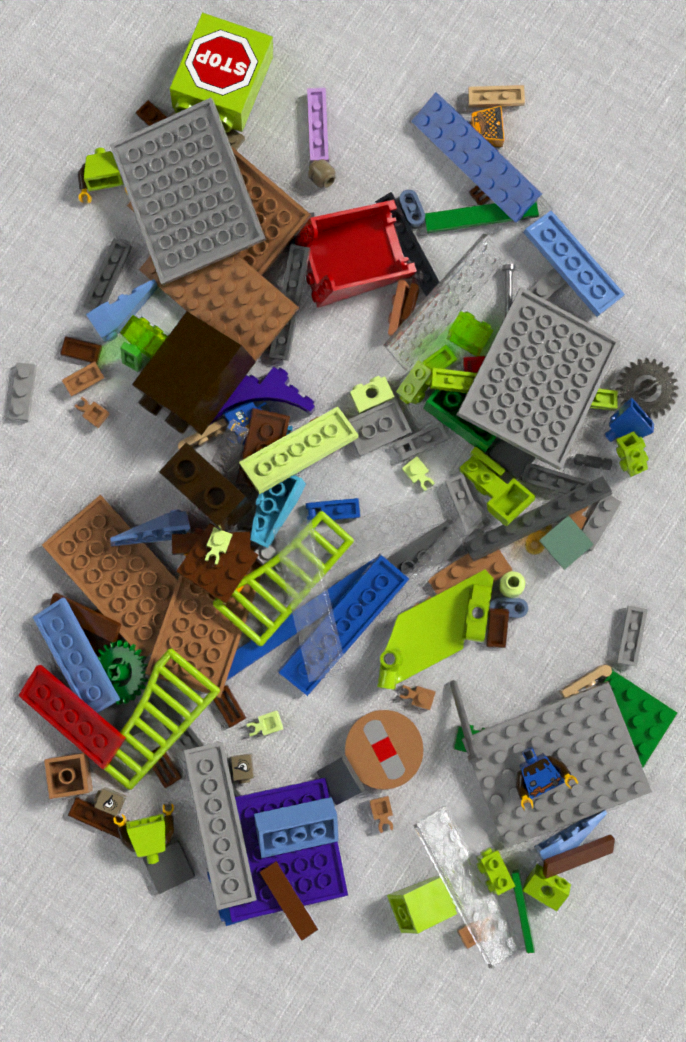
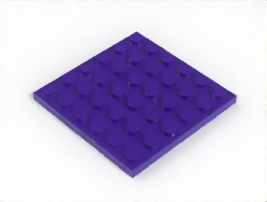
[229,778,348,922]

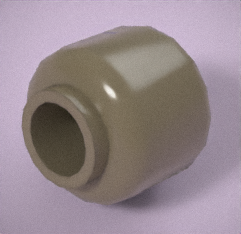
[308,159,336,188]

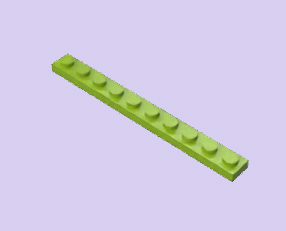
[430,368,618,411]

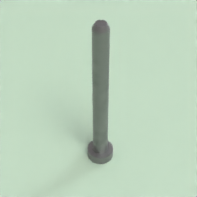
[502,264,516,316]
[450,680,482,763]

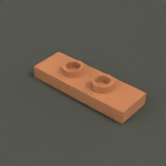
[388,279,409,340]

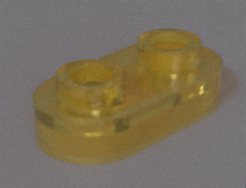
[525,524,552,555]

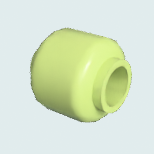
[499,571,525,598]

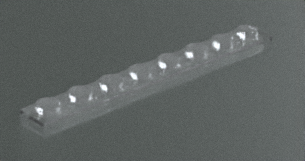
[375,500,489,628]

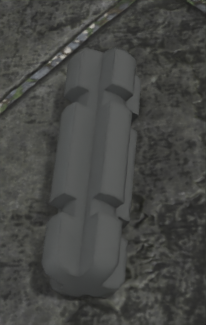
[574,454,612,470]

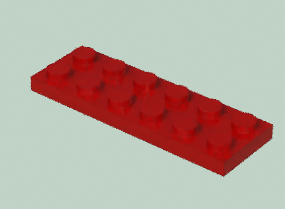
[18,665,126,769]

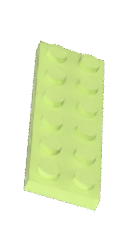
[239,407,358,494]

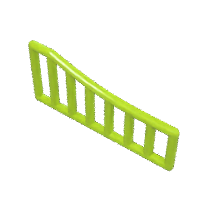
[213,511,354,646]
[104,648,220,790]

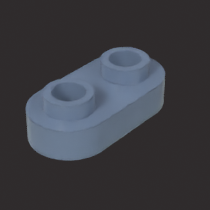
[399,190,425,227]
[489,597,528,618]

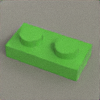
[120,342,142,372]

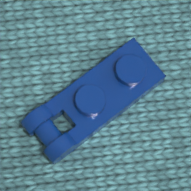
[305,498,360,523]

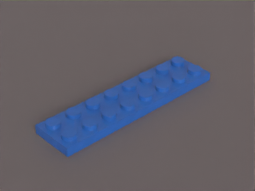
[411,92,542,223]
[278,553,409,696]

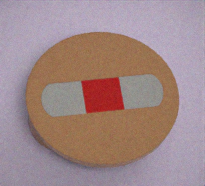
[345,710,424,789]

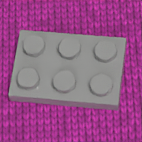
[348,398,412,457]

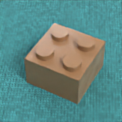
[44,753,93,799]

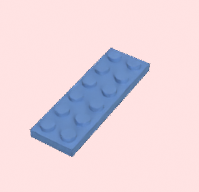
[523,211,625,317]
[33,598,120,713]

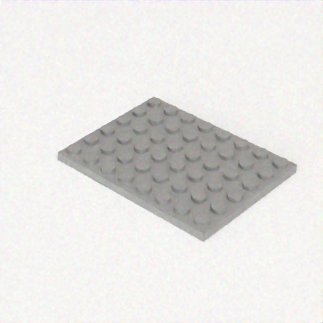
[110,98,266,285]
[456,287,620,470]
[462,681,652,849]

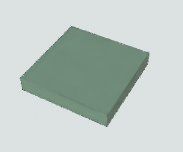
[539,516,594,570]

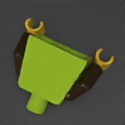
[78,147,128,203]
[113,803,174,864]

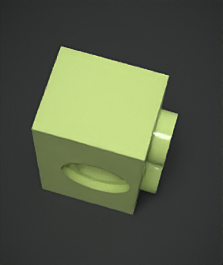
[350,376,394,414]

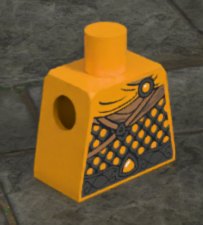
[470,106,505,147]

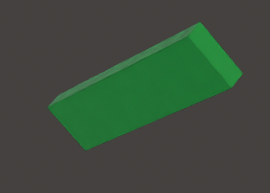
[511,869,535,954]

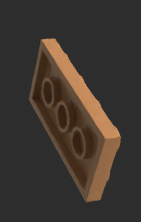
[427,550,513,595]

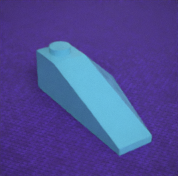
[250,475,306,548]

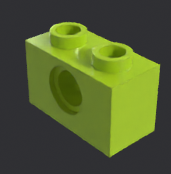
[523,864,571,912]

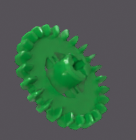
[98,640,148,705]

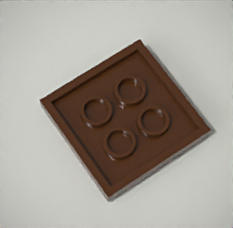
[177,523,259,604]

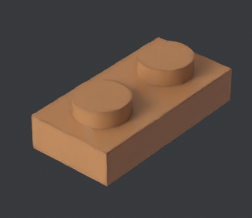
[62,361,105,396]

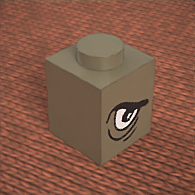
[231,753,255,784]
[94,787,127,816]

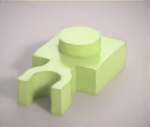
[402,456,435,492]
[205,528,232,565]
[246,711,283,736]

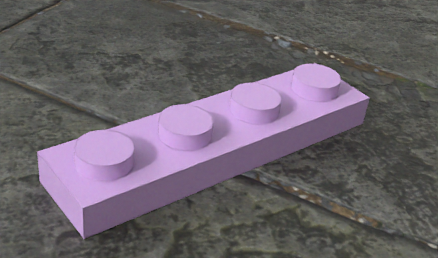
[307,88,329,163]

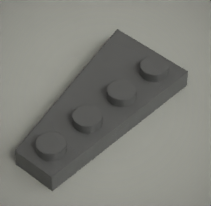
[386,521,467,574]

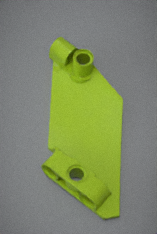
[377,569,494,689]

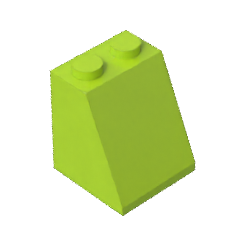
[387,876,457,934]

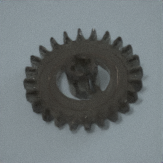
[615,358,679,419]

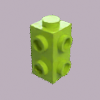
[396,361,432,405]
[616,431,649,477]
[476,847,515,896]

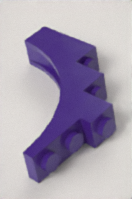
[210,366,316,425]

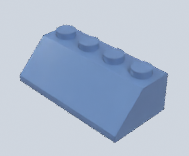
[254,797,339,858]

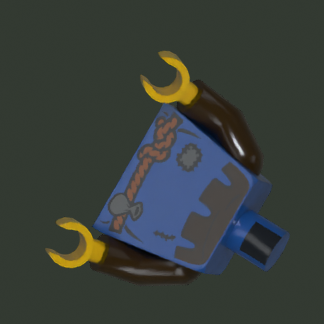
[516,747,578,811]

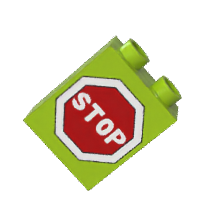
[169,12,273,132]

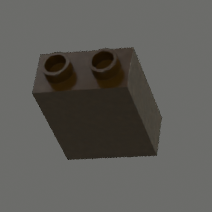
[132,311,256,436]
[159,442,253,532]

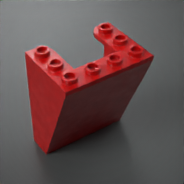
[295,200,417,308]

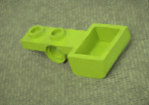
[459,456,535,526]

